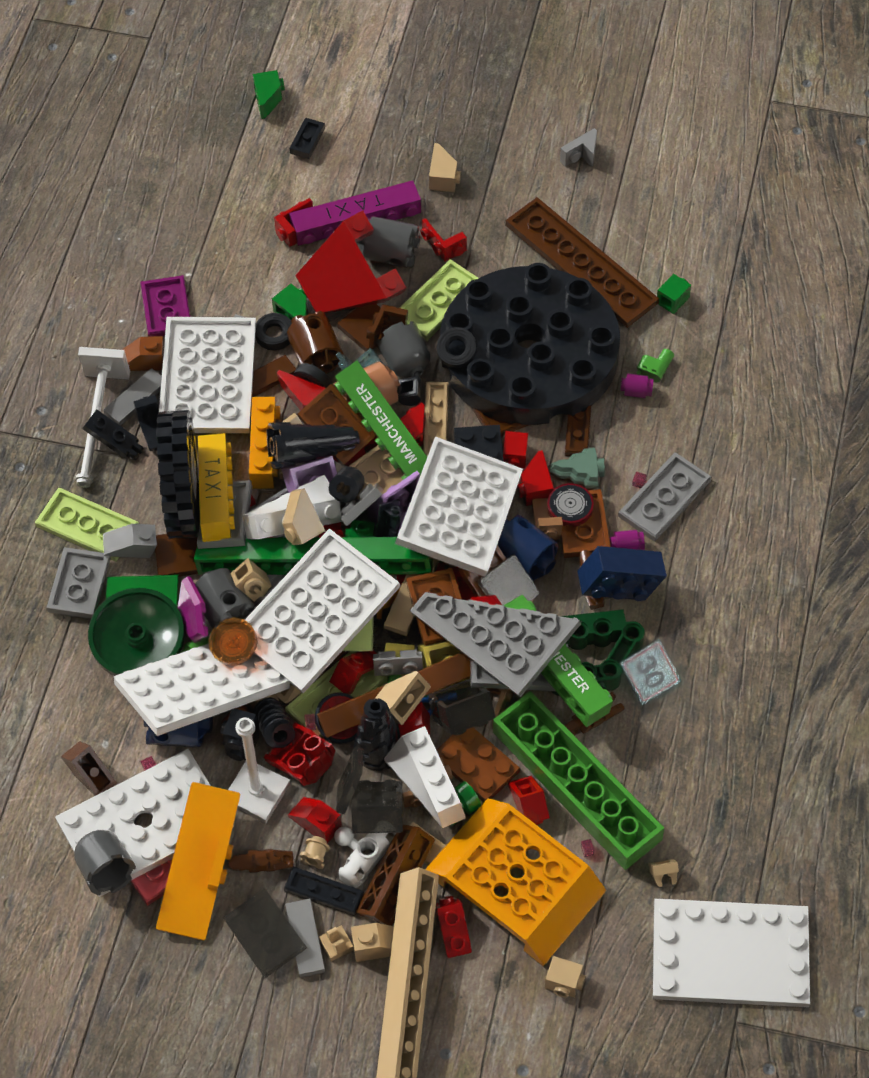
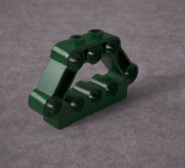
[551,609,645,696]

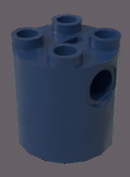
[497,515,559,581]
[144,716,213,747]

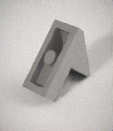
[560,128,597,167]

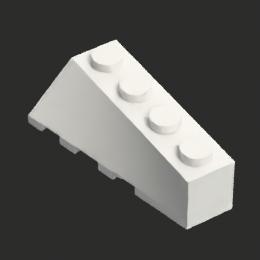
[243,475,342,539]
[384,726,466,828]

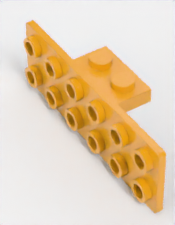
[156,782,240,941]

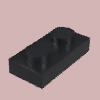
[289,118,325,159]

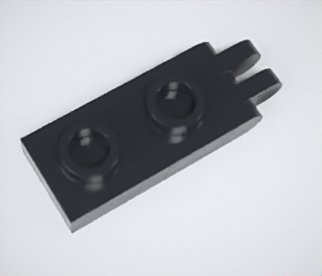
[83,409,144,460]

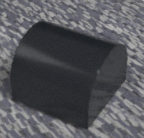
[397,376,422,406]

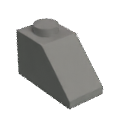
[103,524,157,558]

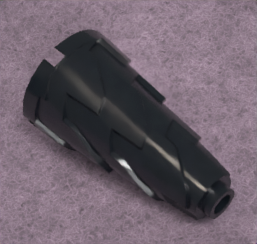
[266,422,359,469]
[354,698,401,771]

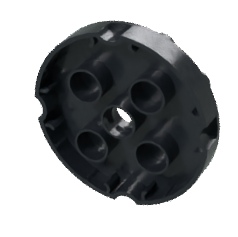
[440,263,620,425]

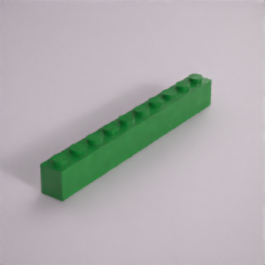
[194,537,434,575]

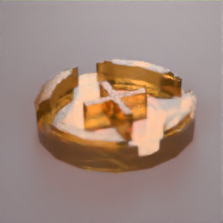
[208,617,258,666]

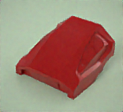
[264,723,335,786]

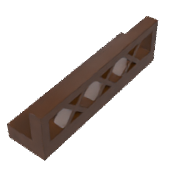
[355,824,435,926]

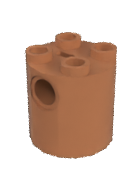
[333,361,400,418]

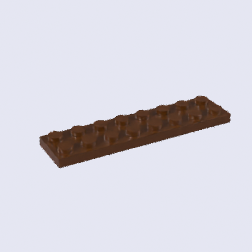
[505,197,659,328]

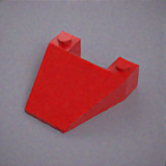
[295,210,406,313]

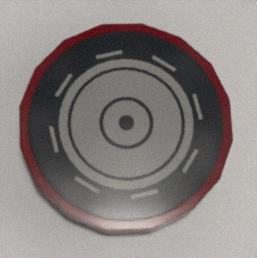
[547,483,594,527]

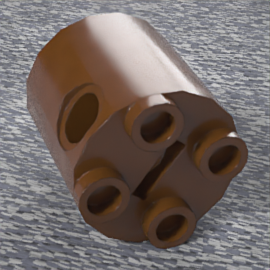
[287,311,344,374]

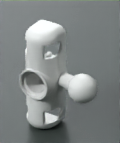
[334,819,397,888]

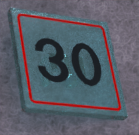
[619,639,681,705]

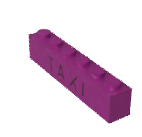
[289,180,421,246]

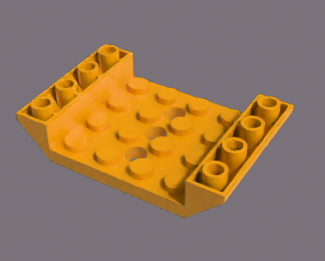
[425,798,606,967]

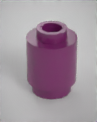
[620,374,654,398]
[610,530,645,550]

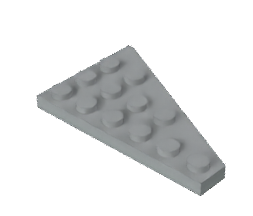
[410,592,581,697]

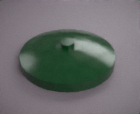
[88,588,185,676]

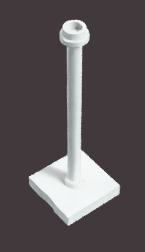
[76,347,130,488]
[228,718,291,824]

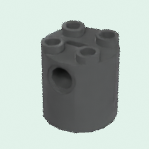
[358,216,420,268]
[195,568,255,634]

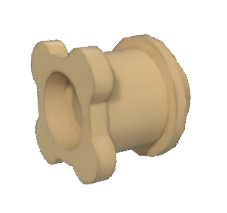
[299,836,330,869]

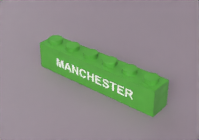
[334,360,427,480]
[504,594,613,727]

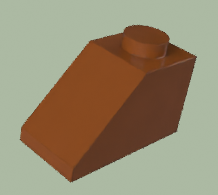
[122,336,164,371]

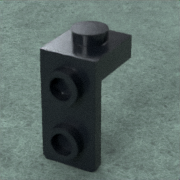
[133,395,159,451]

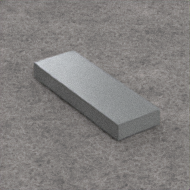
[103,368,162,426]
[285,899,325,978]

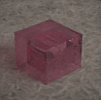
[632,472,647,488]
[305,714,316,730]
[140,756,156,771]
[581,839,594,857]

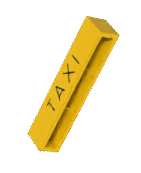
[198,433,235,542]

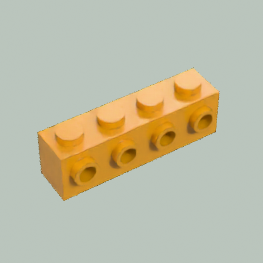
[249,397,281,489]

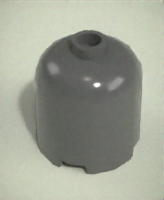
[376,321,430,378]
[74,830,136,895]

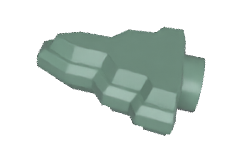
[548,447,605,489]

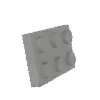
[341,483,383,526]
[47,547,111,619]

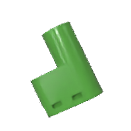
[636,349,674,382]

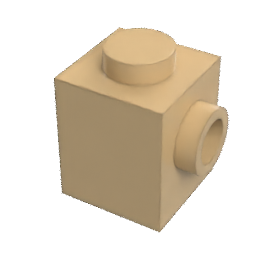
[545,956,586,998]

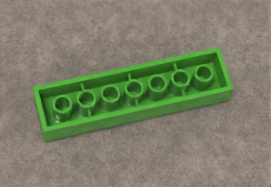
[493,691,664,870]

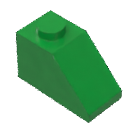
[252,70,285,119]
[272,284,307,320]

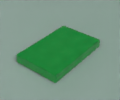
[106,575,179,608]

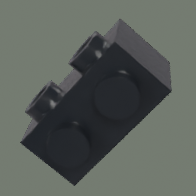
[220,708,259,761]

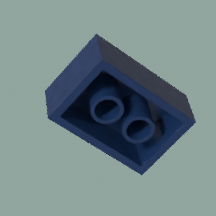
[577,546,667,601]

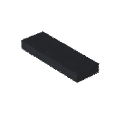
[284,866,364,917]

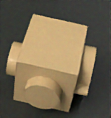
[231,558,272,602]

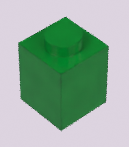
[657,274,691,314]

